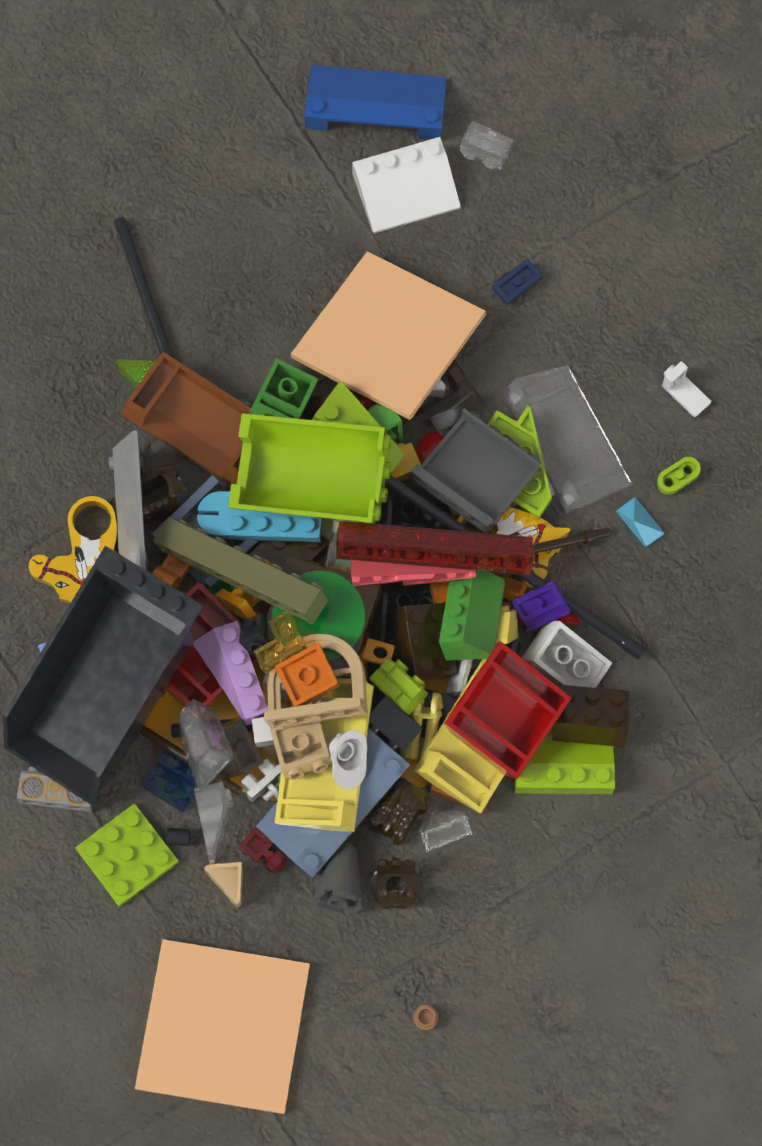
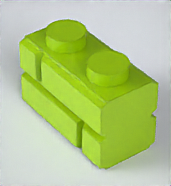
[369,658,428,715]

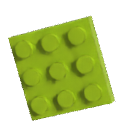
[75,803,179,907]

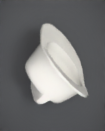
[328,730,367,790]

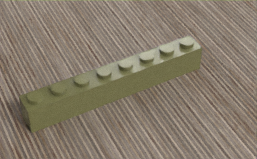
[153,517,329,625]

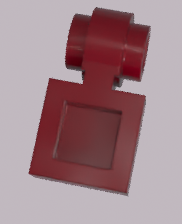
[239,827,287,874]

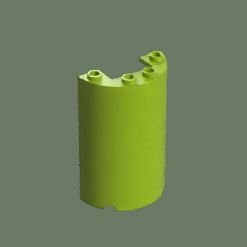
[228,413,391,524]

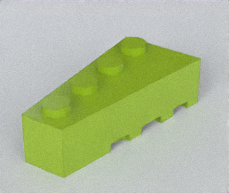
[312,380,405,475]

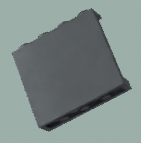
[411,408,540,535]

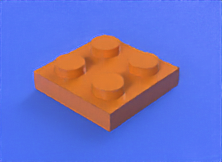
[275,642,340,707]

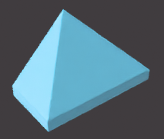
[616,497,664,548]

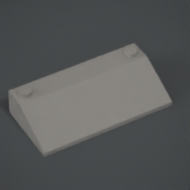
[109,431,150,572]

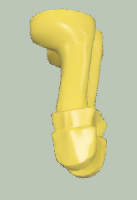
[400,692,443,759]

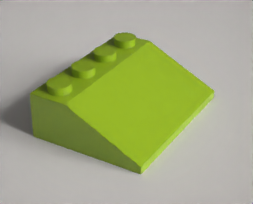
[515,727,615,794]

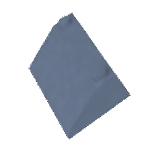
[256,727,410,878]

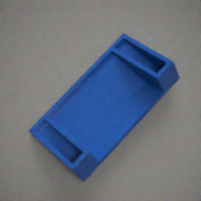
[305,65,447,140]

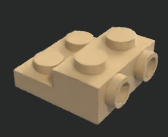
[270,722,332,780]

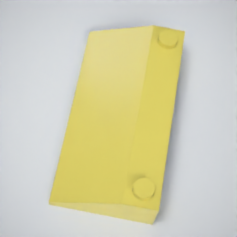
[414,659,504,813]
[275,678,374,832]

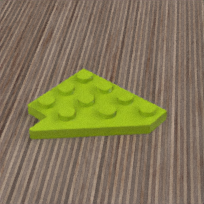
[487,406,552,519]

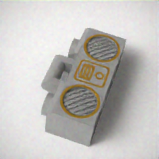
[17,767,93,812]

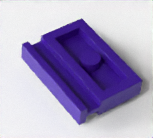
[512,580,571,632]

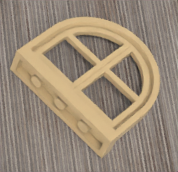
[264,634,367,728]

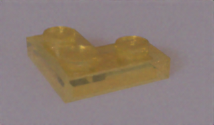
[254,612,307,674]

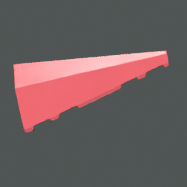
[351,558,476,586]

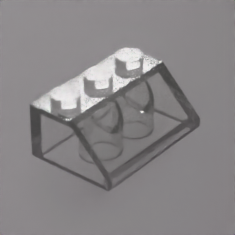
[178,699,233,791]

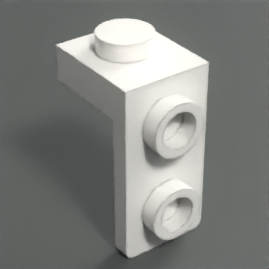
[662,361,711,417]

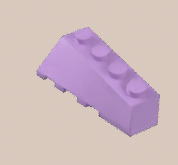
[193,621,268,726]

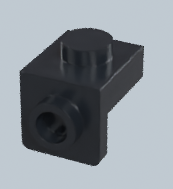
[239,613,273,657]

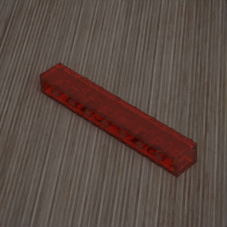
[336,521,534,575]

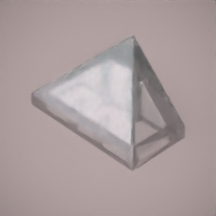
[419,809,472,852]

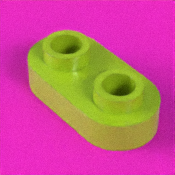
[657,457,701,495]

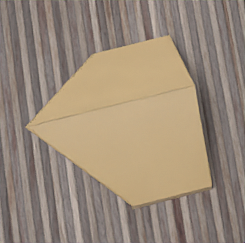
[204,862,244,909]

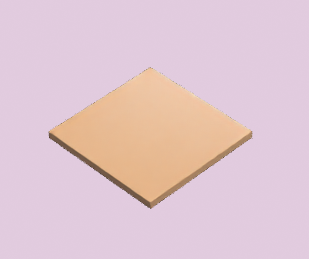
[291,251,486,420]
[135,939,310,1114]

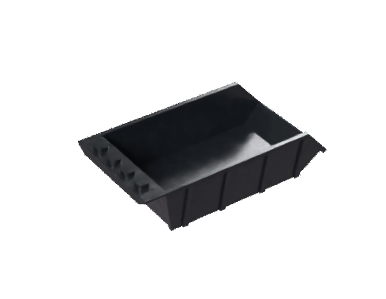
[3,546,203,806]

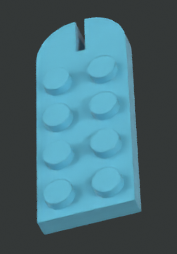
[197,491,322,542]

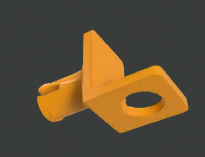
[360,638,394,666]

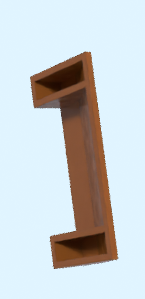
[121,352,251,485]

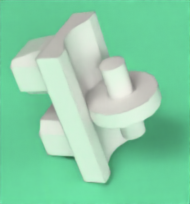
[241,758,282,803]

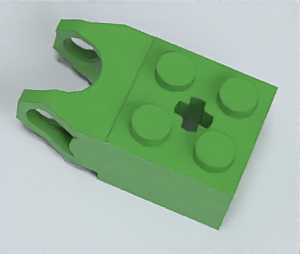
[249,358,318,419]

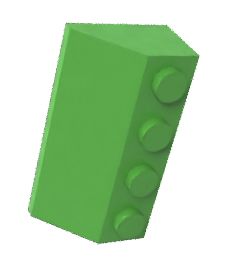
[439,570,505,661]

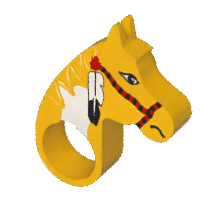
[28,496,118,603]
[452,507,571,588]

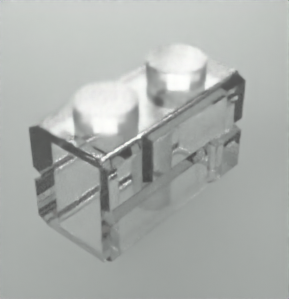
[460,121,514,170]

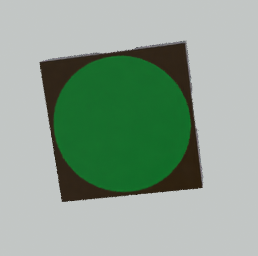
[263,556,382,679]

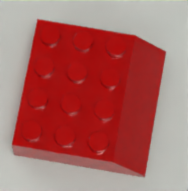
[166,582,260,716]
[444,641,571,779]

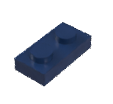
[492,259,543,306]

